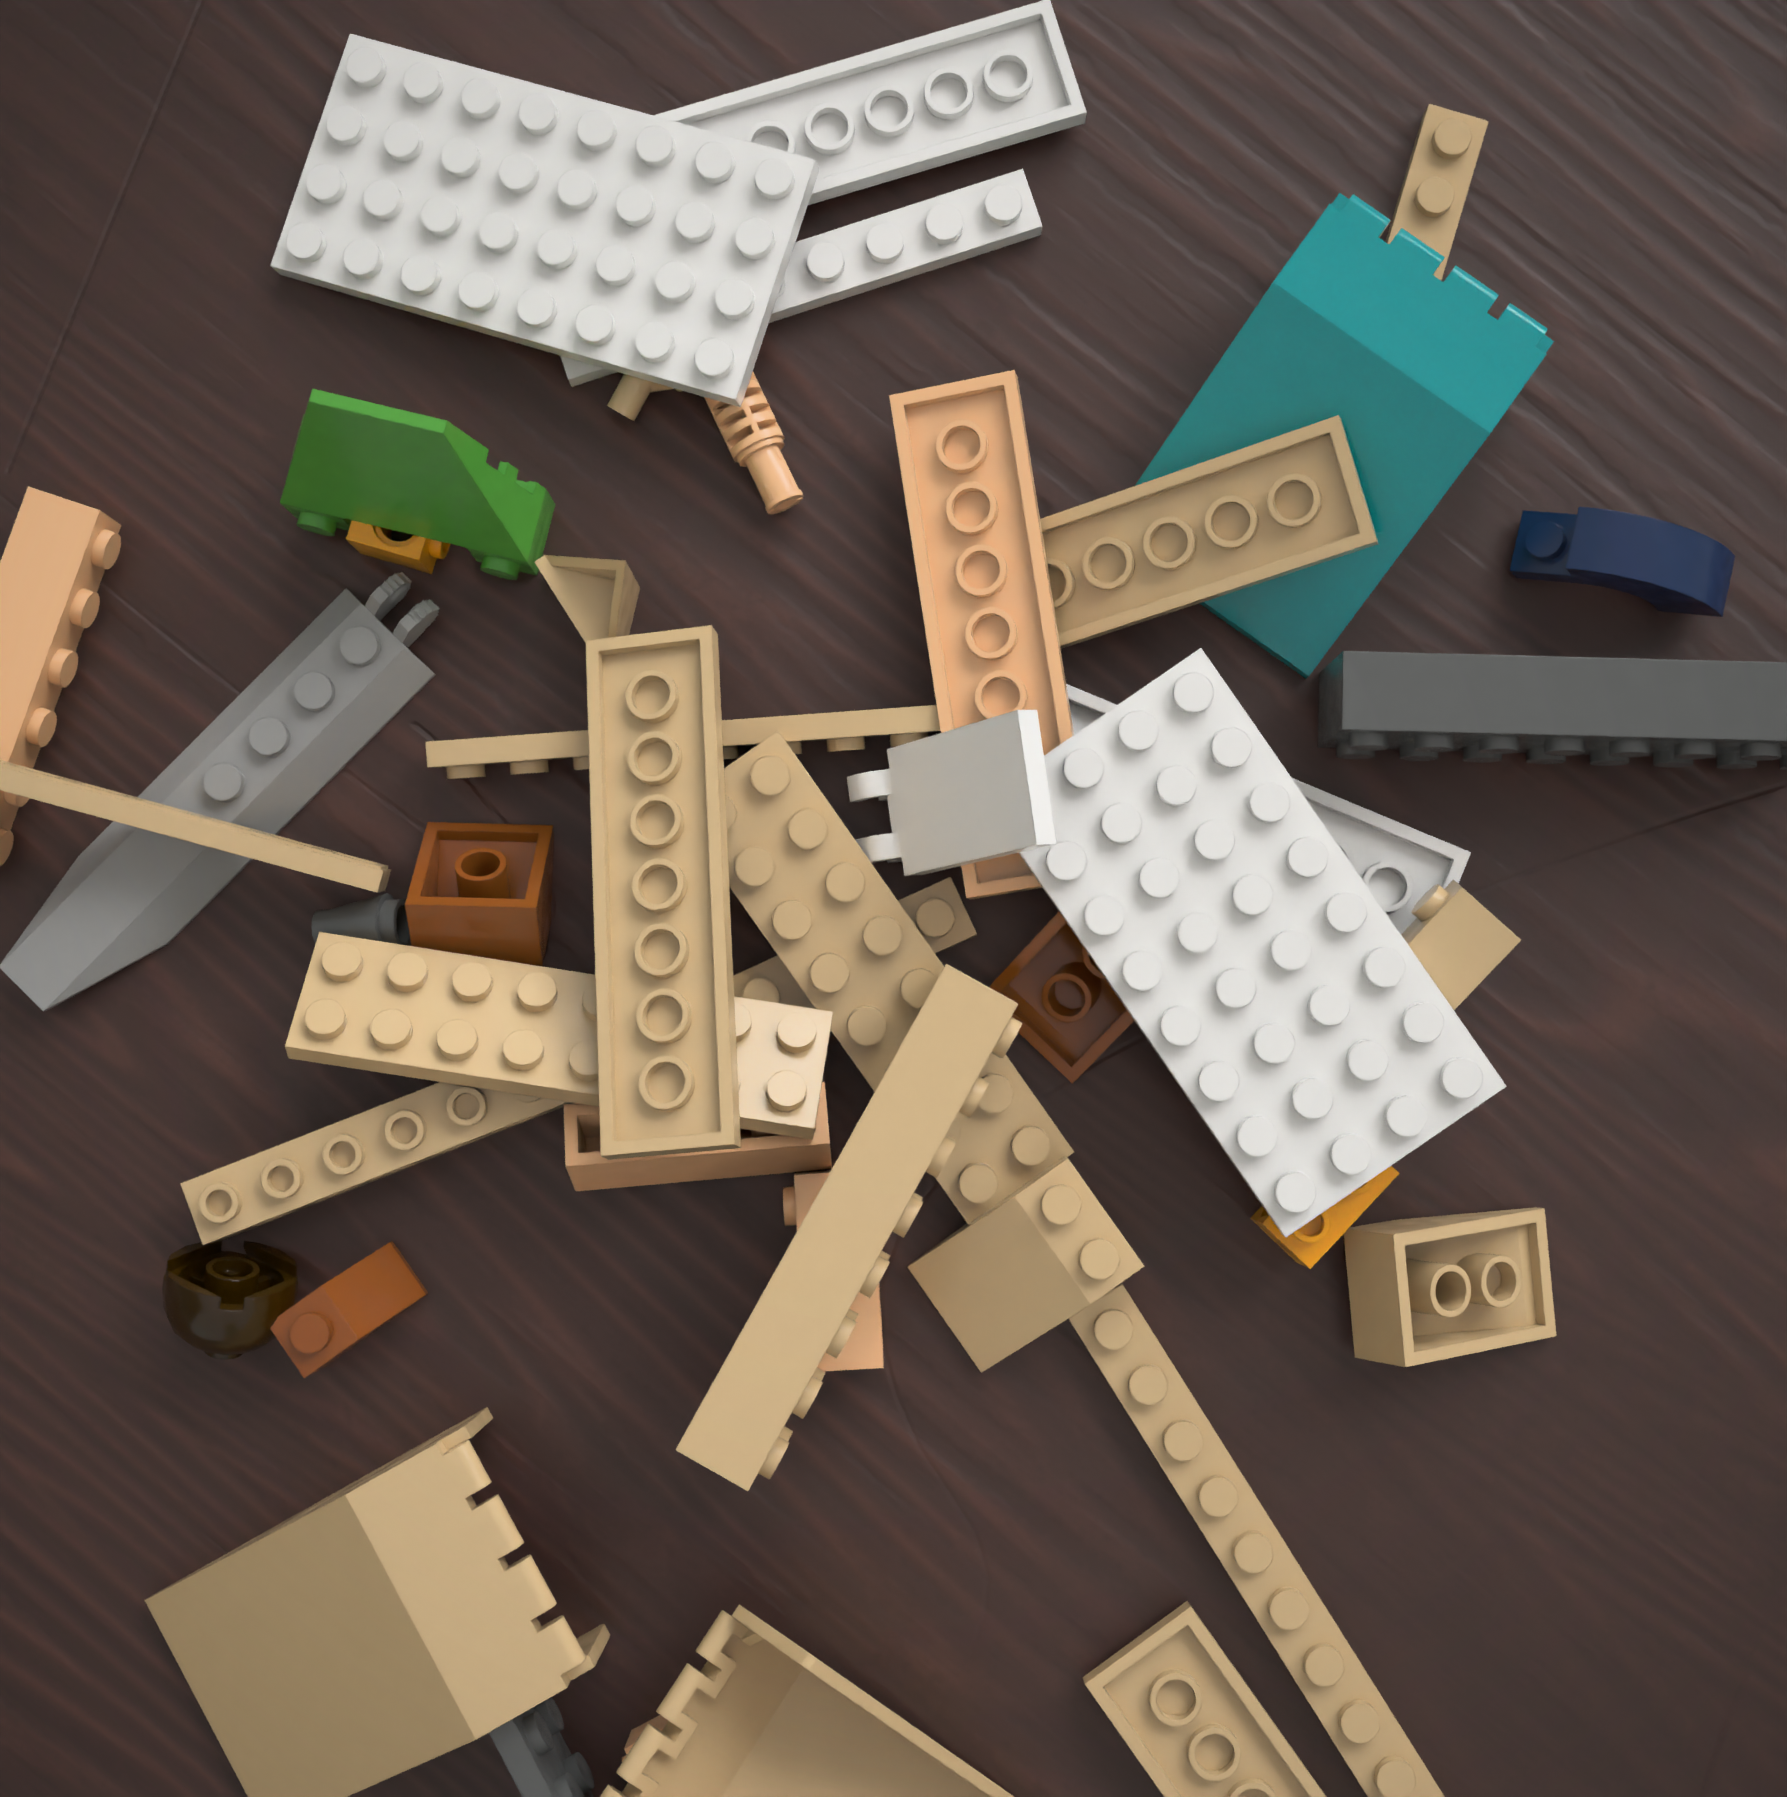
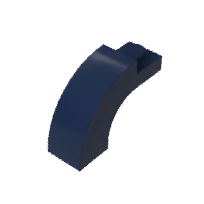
[1510,507,1735,617]

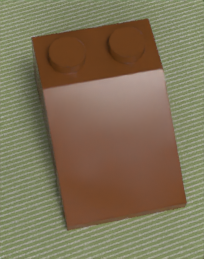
[989,912,1134,1084]

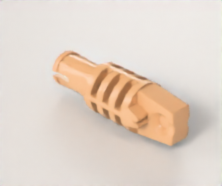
[704,372,804,515]

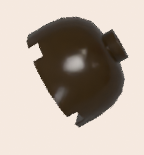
[162,1240,298,1360]

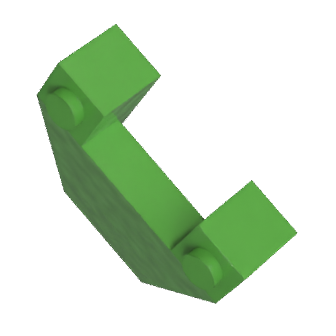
[280,389,555,580]

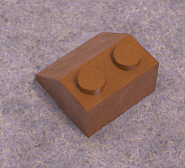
[405,822,554,966]

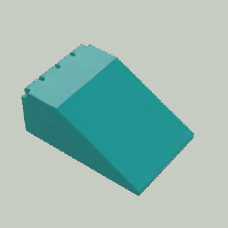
[1135,193,1554,679]

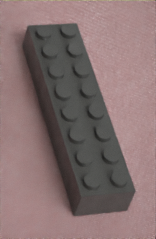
[1318,651,1787,770]

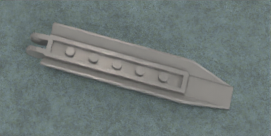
[0,572,440,1011]

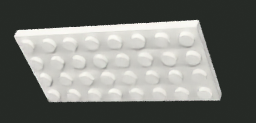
[270,34,819,407]
[1019,648,1507,1237]

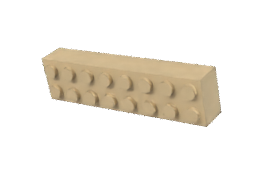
[676,964,1022,1491]

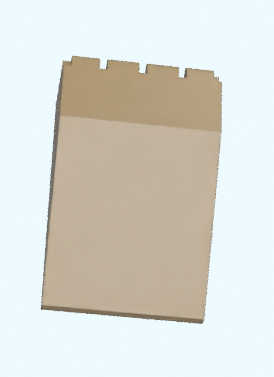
[145,1407,610,1797]
[600,1604,1014,1797]

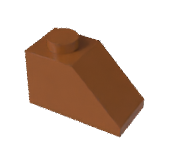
[270,1241,428,1378]

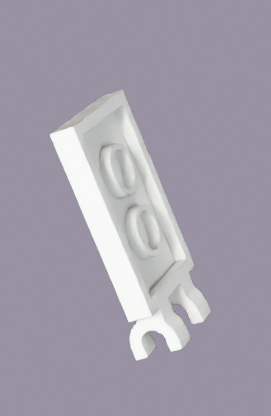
[847,710,1056,876]

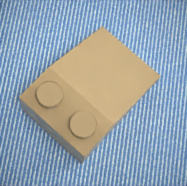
[907,1156,1144,1373]
[1344,1207,1556,1367]

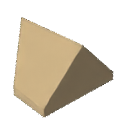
[535,555,640,643]

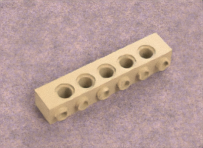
[180,1082,573,1245]

